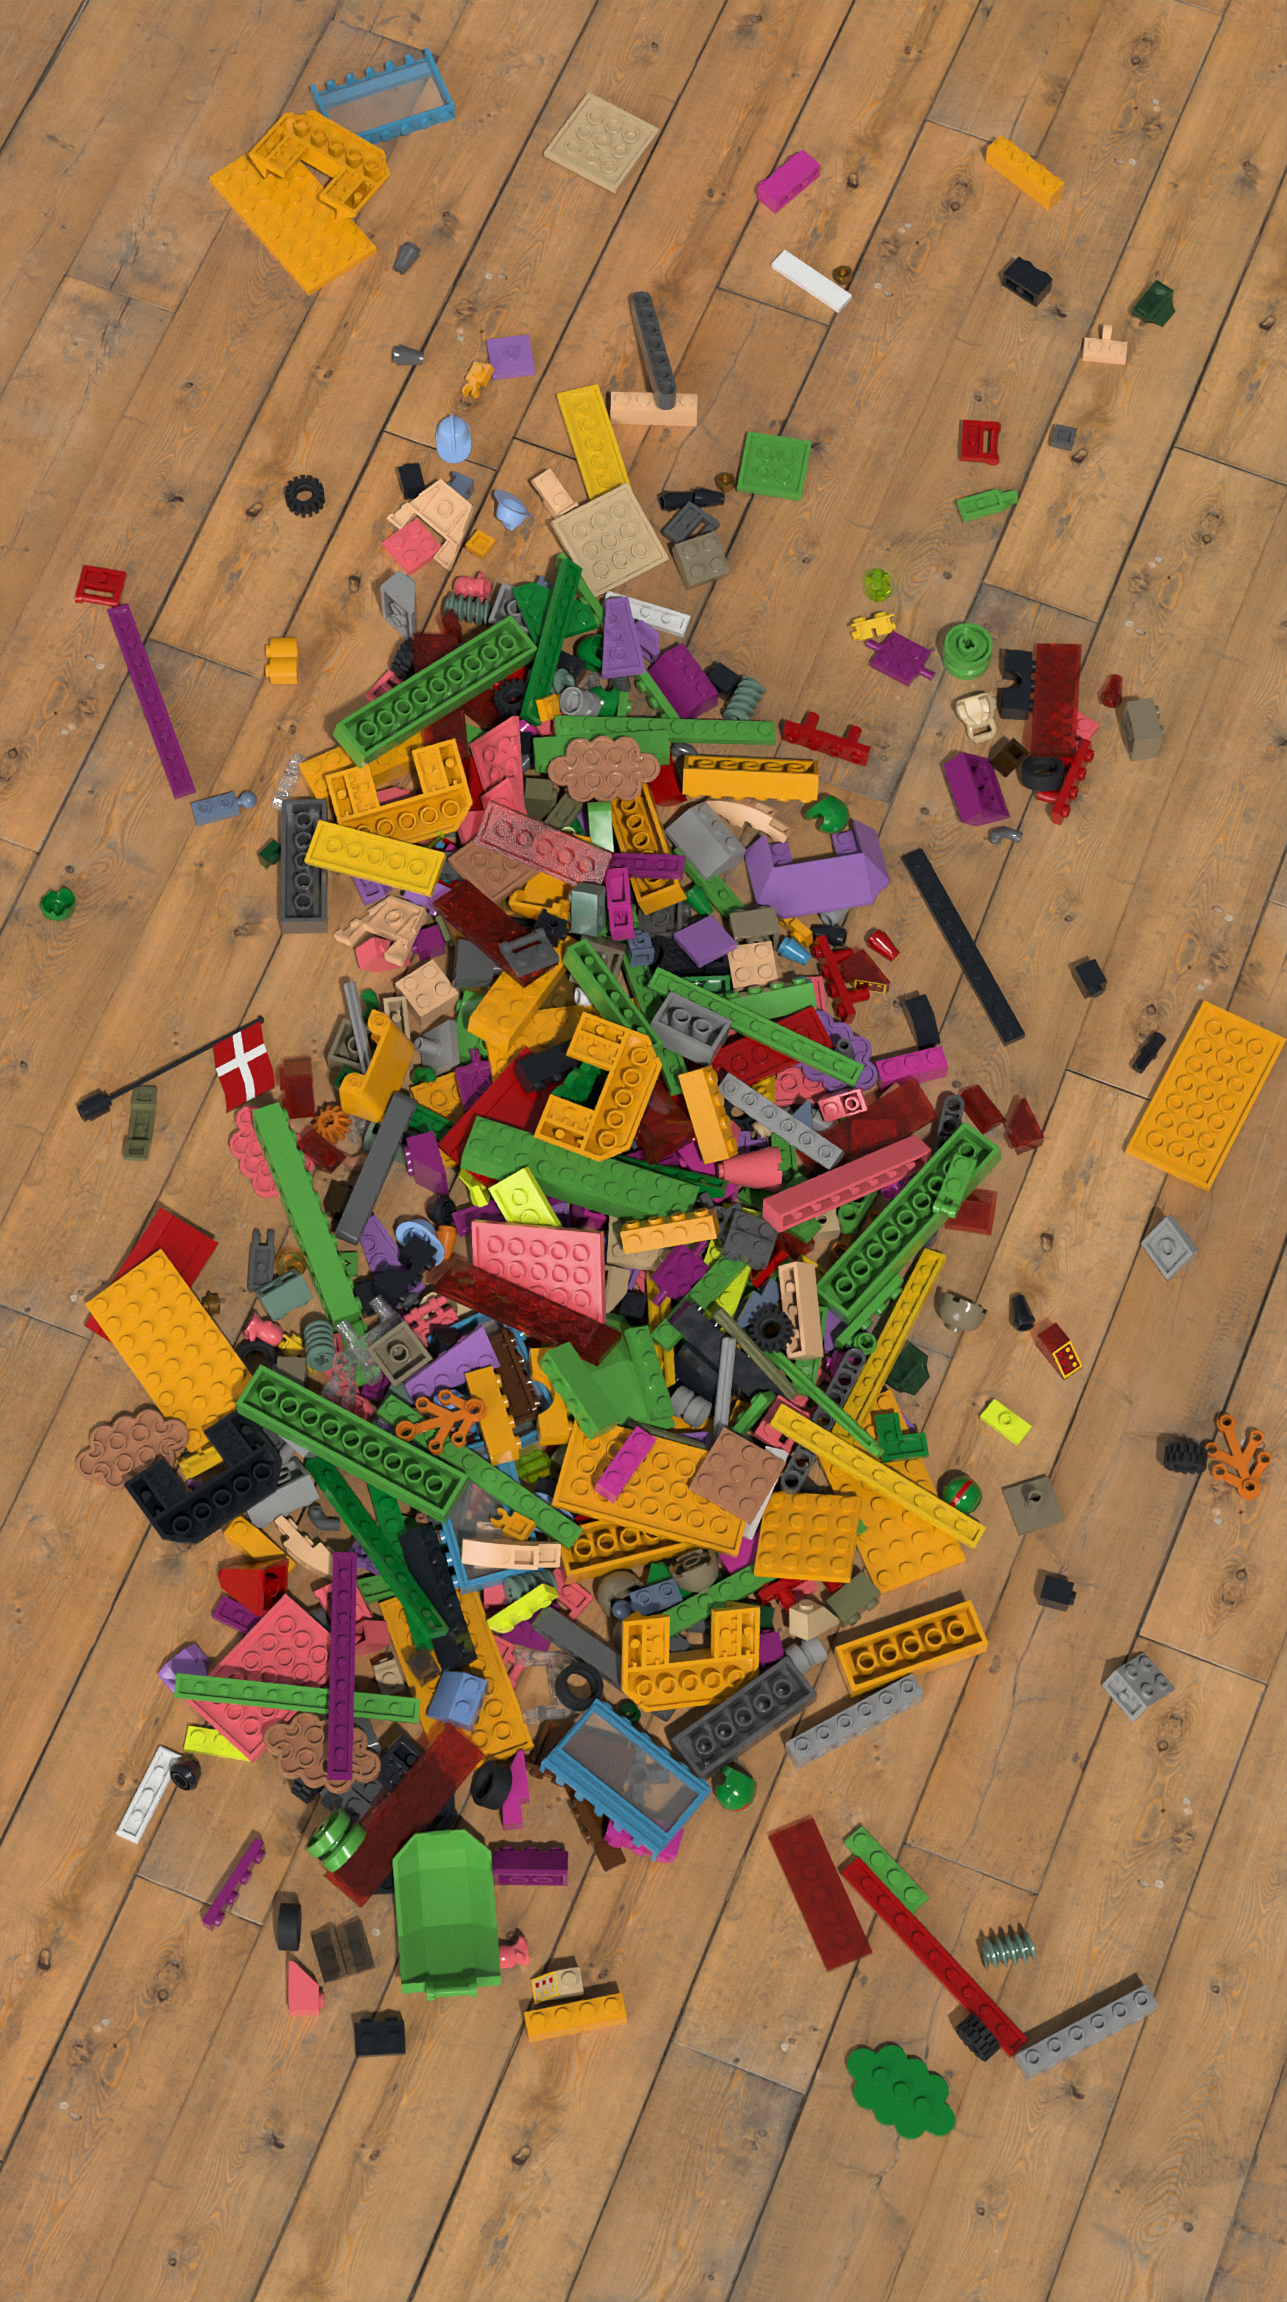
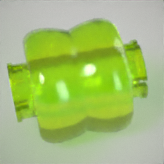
[864,568,893,602]
[516,1449,552,1484]

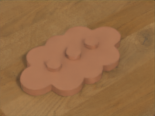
[547,736,660,803]
[75,1409,190,1491]
[264,1712,381,1794]

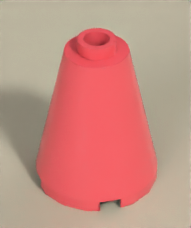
[717,1146,782,1193]

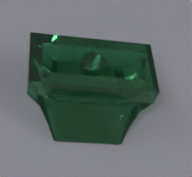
[1132,280,1176,327]
[885,1343,930,1396]

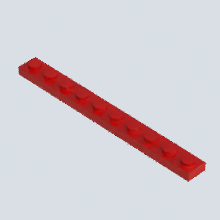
[840,1857,1028,2058]

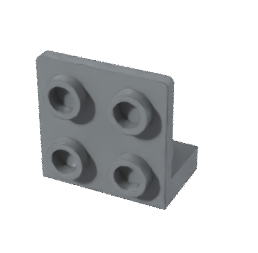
[1102,1653,1175,1722]

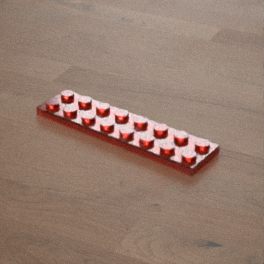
[434,1259,622,1367]
[323,1723,485,1908]

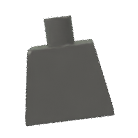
[453,939,507,988]

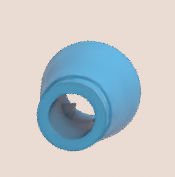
[777,936,812,966]

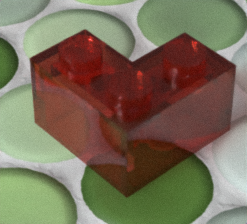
[279,1057,315,1119]

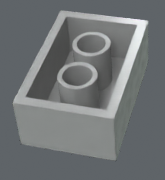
[650,991,732,1067]

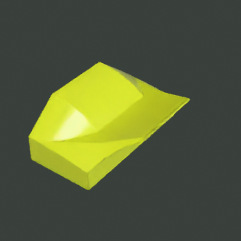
[458,1168,491,1207]

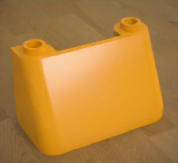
[509,828,598,933]
[339,1009,415,1123]

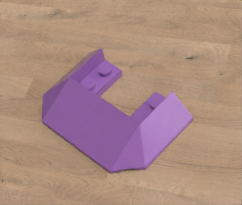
[744,819,890,919]

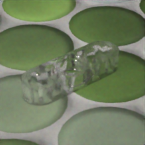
[271,752,306,812]
[330,1349,357,1413]

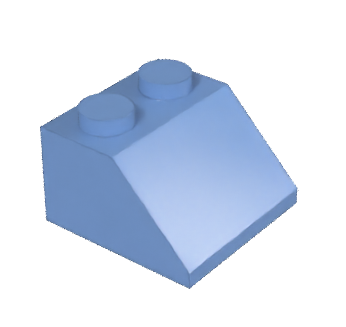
[427,1671,489,1733]

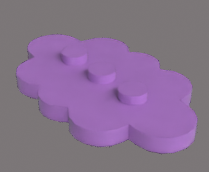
[780,1011,878,1093]

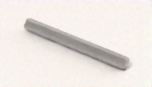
[344,981,372,1075]
[712,1337,736,1446]

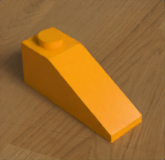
[224,1516,296,1575]

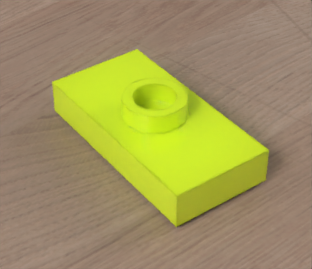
[980,1399,1032,1447]

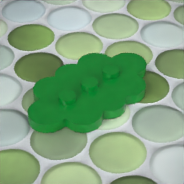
[537,1062,609,1127]
[847,2045,955,2140]

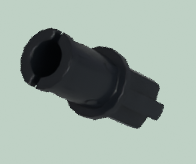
[1132,1032,1166,1074]

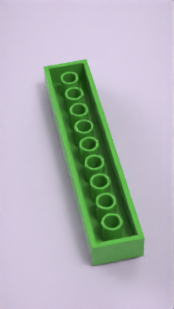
[333,615,538,769]
[253,1102,362,1334]
[460,1116,700,1221]
[816,1122,1001,1326]
[236,1364,469,1524]

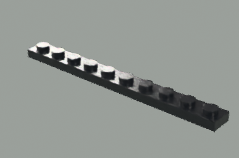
[902,849,1025,1047]

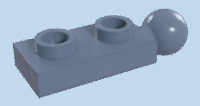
[191,791,257,827]
[612,1579,683,1619]

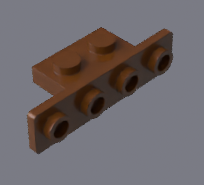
[564,1784,626,1872]

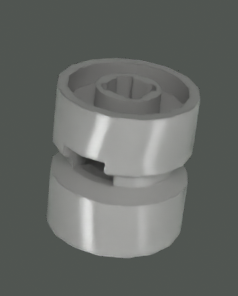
[559,687,601,717]
[671,1386,712,1429]
[783,1637,828,1675]

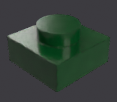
[258,839,281,869]

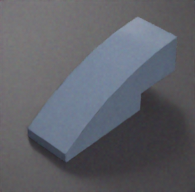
[725,1278,781,1335]

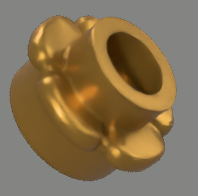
[204,1294,220,1317]

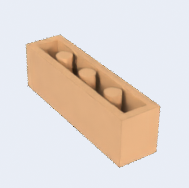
[611,392,698,426]
[778,1261,824,1361]

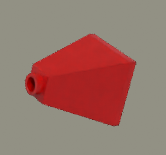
[218,1558,289,1616]

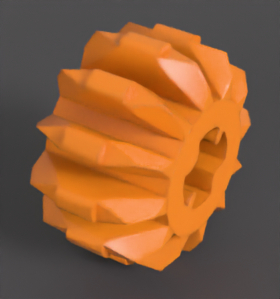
[312,1105,353,1145]

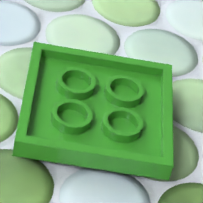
[737,431,812,501]

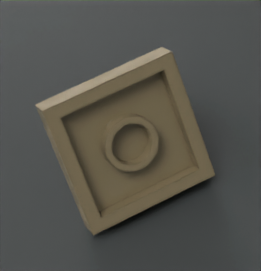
[1003,1476,1064,1536]

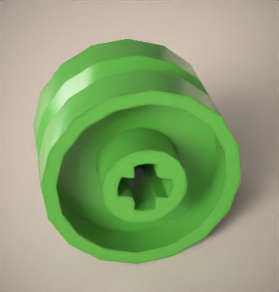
[942,623,993,680]
[305,1808,367,1872]

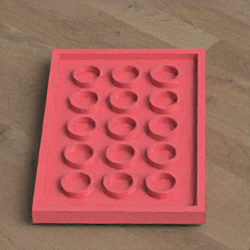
[472,1220,606,1325]
[185,1594,331,1763]

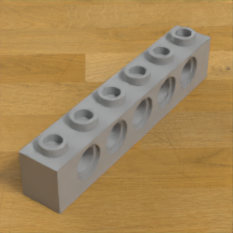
[719,1072,845,1171]
[785,1673,924,1770]
[1014,1985,1159,2082]

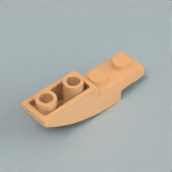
[531,469,580,519]
[706,796,794,844]
[274,1515,335,1581]
[461,1538,561,1570]

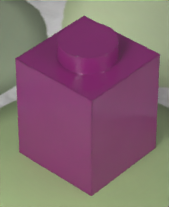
[411,925,446,961]
[759,1630,785,1670]

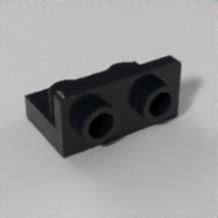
[354,2017,406,2058]

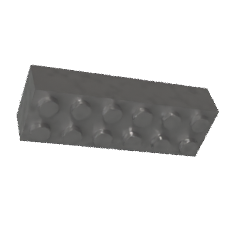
[280,799,328,934]
[671,1656,817,1781]

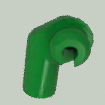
[360,989,380,1023]
[410,1067,437,1084]

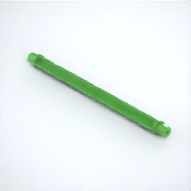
[744,1325,884,1458]

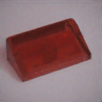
[442,608,463,646]
[960,1085,1006,1134]

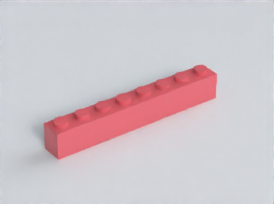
[762,1135,931,1233]

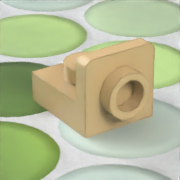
[373,1658,406,1696]

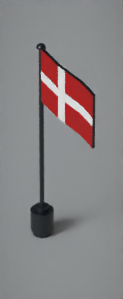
[76,1016,275,1122]

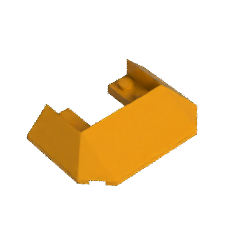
[249,110,390,220]
[325,738,473,844]
[534,1011,662,1162]
[621,1601,760,1712]

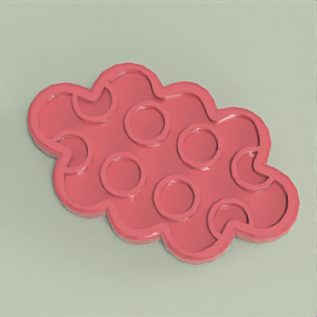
[230,1105,314,1202]

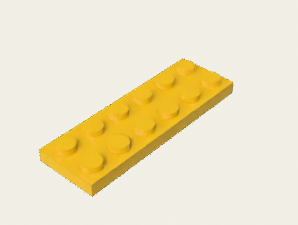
[557,384,633,502]
[304,820,447,897]

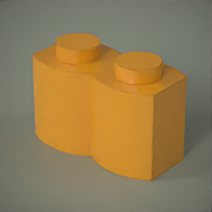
[266,638,298,684]

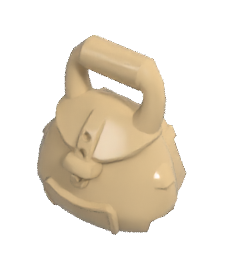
[956,692,997,744]

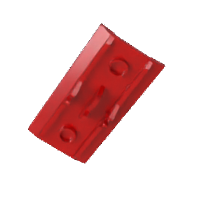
[438,1046,565,1189]
[84,1207,219,1344]

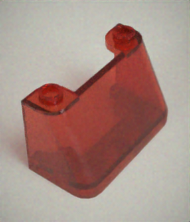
[598,1078,697,1166]

